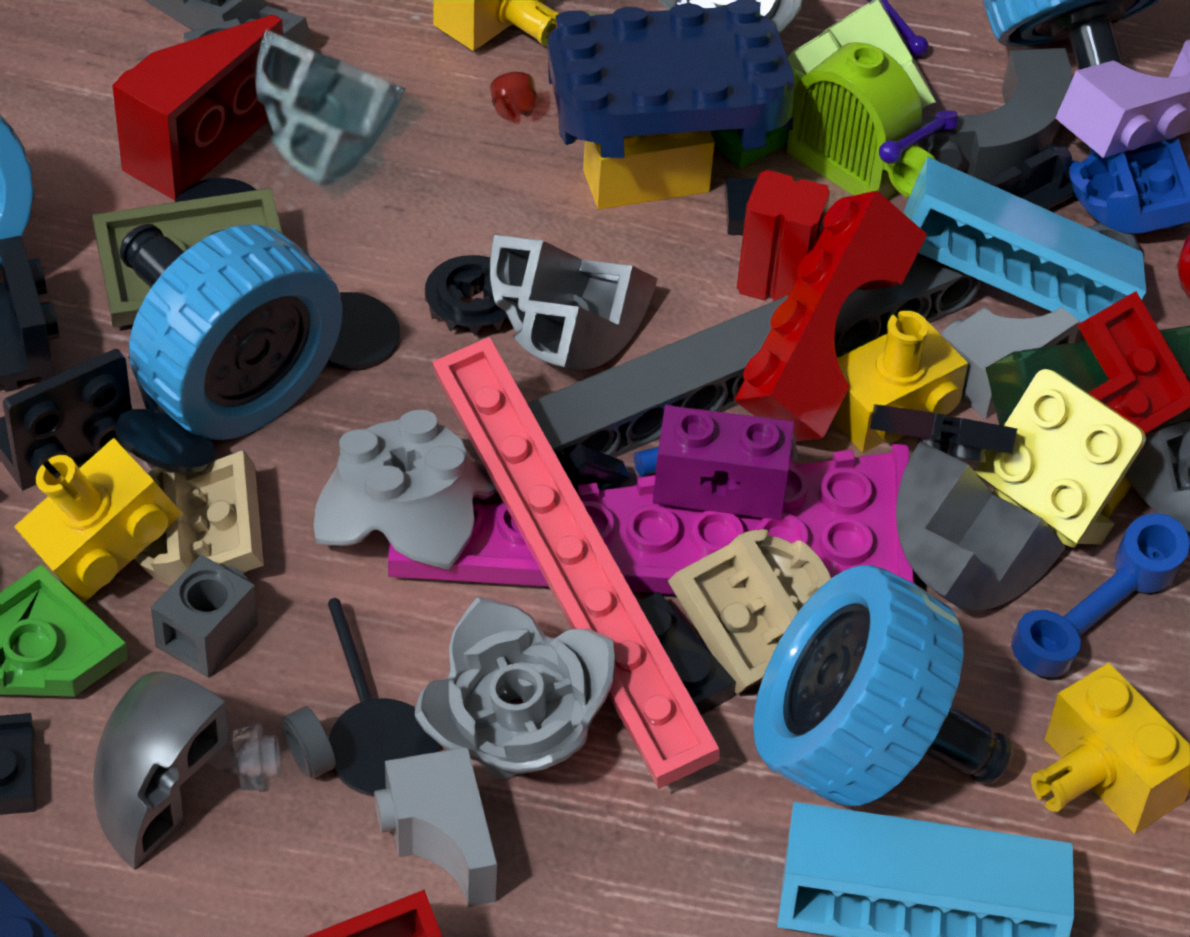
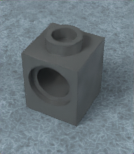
[151,554,258,678]

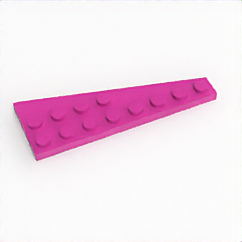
[388,444,913,594]

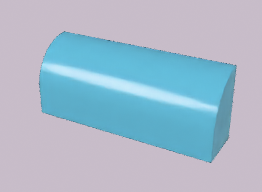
[904,157,1146,323]
[777,802,1074,937]

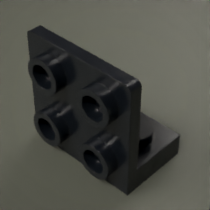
[0,349,132,491]

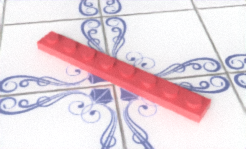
[432,336,720,789]

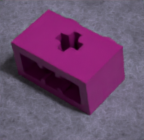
[653,405,794,520]

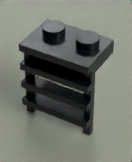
[0,235,60,392]

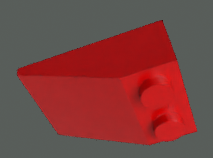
[112,14,287,200]

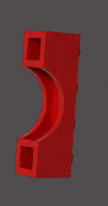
[734,191,927,442]

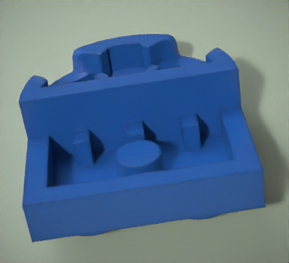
[1069,137,1190,234]

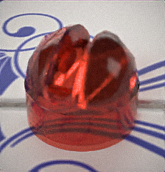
[490,72,537,122]

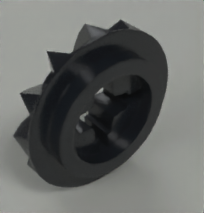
[425,255,509,336]

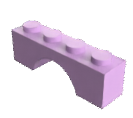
[1055,39,1190,158]

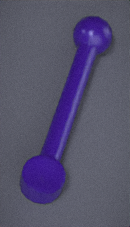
[866,0,929,57]
[879,110,958,164]

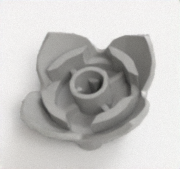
[314,410,497,570]
[415,597,615,779]

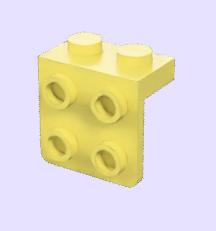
[975,369,1146,548]

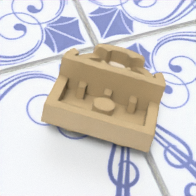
[134,450,264,586]
[668,529,831,694]

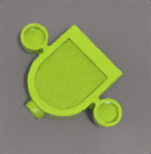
[786,42,936,199]

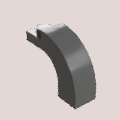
[918,48,1072,179]

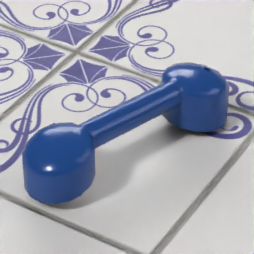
[1011,513,1190,678]

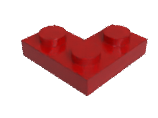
[1077,291,1190,434]

